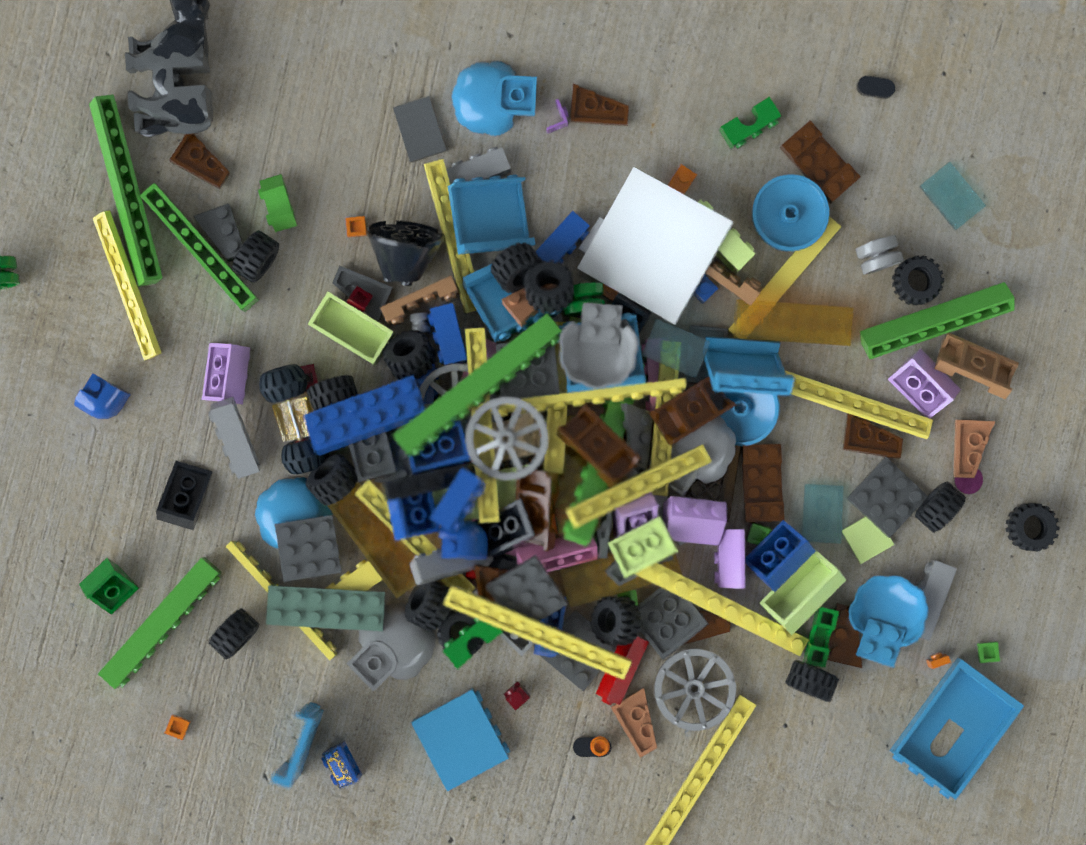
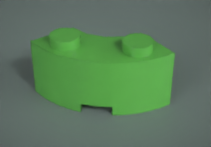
[258,174,297,232]

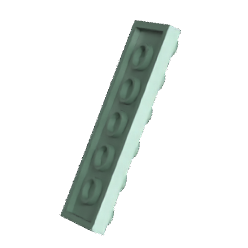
[266,585,385,631]

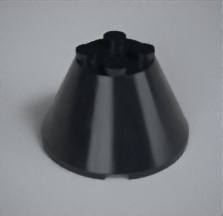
[367,220,444,286]

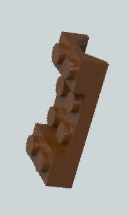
[780,120,861,204]
[649,376,736,446]
[556,404,641,488]
[741,444,785,522]
[515,466,558,552]

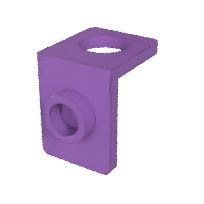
[546,99,569,134]

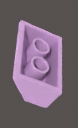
[202,343,250,405]
[888,348,961,419]
[663,496,726,546]
[714,529,745,588]

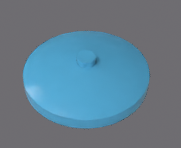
[752,174,829,252]
[720,391,780,446]

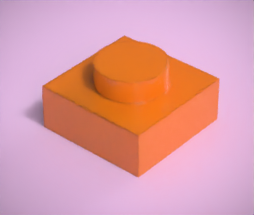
[345,216,367,238]
[926,652,951,669]
[165,714,191,740]

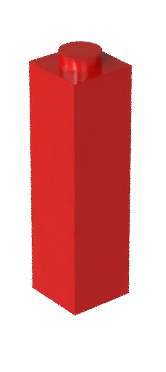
[595,636,649,705]

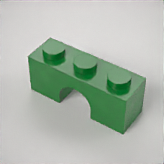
[719,96,782,149]
[803,606,839,668]
[442,618,503,669]

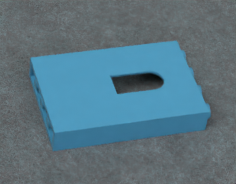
[889,658,1024,800]

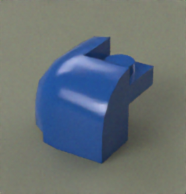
[74,373,131,420]
[439,520,487,560]

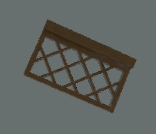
[686,445,741,522]

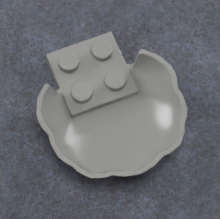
[560,303,638,389]
[668,416,736,496]
[347,602,436,692]

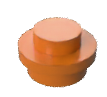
[590,736,610,756]

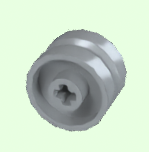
[855,235,904,275]

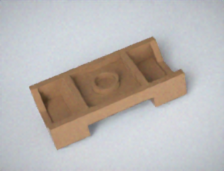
[705,261,762,305]
[380,275,459,326]
[934,333,1019,399]

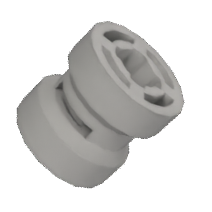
[410,312,431,333]

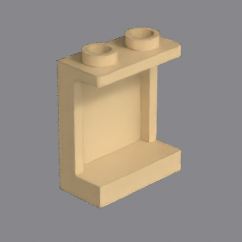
[492,413,540,462]

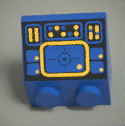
[321,741,362,789]

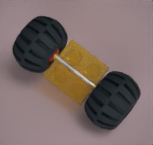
[259,364,329,475]

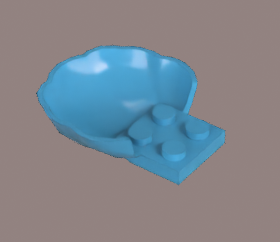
[451,61,537,136]
[255,477,333,549]
[848,576,928,668]

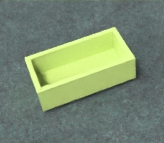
[698,199,755,274]
[308,292,395,366]
[760,550,846,635]

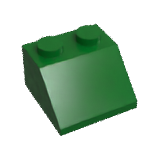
[79,558,139,615]

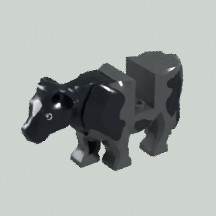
[125,0,213,137]

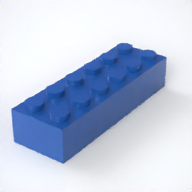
[303,375,427,456]

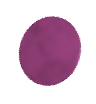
[955,469,983,494]

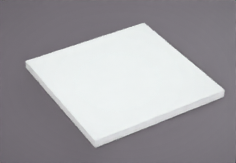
[578,167,734,325]

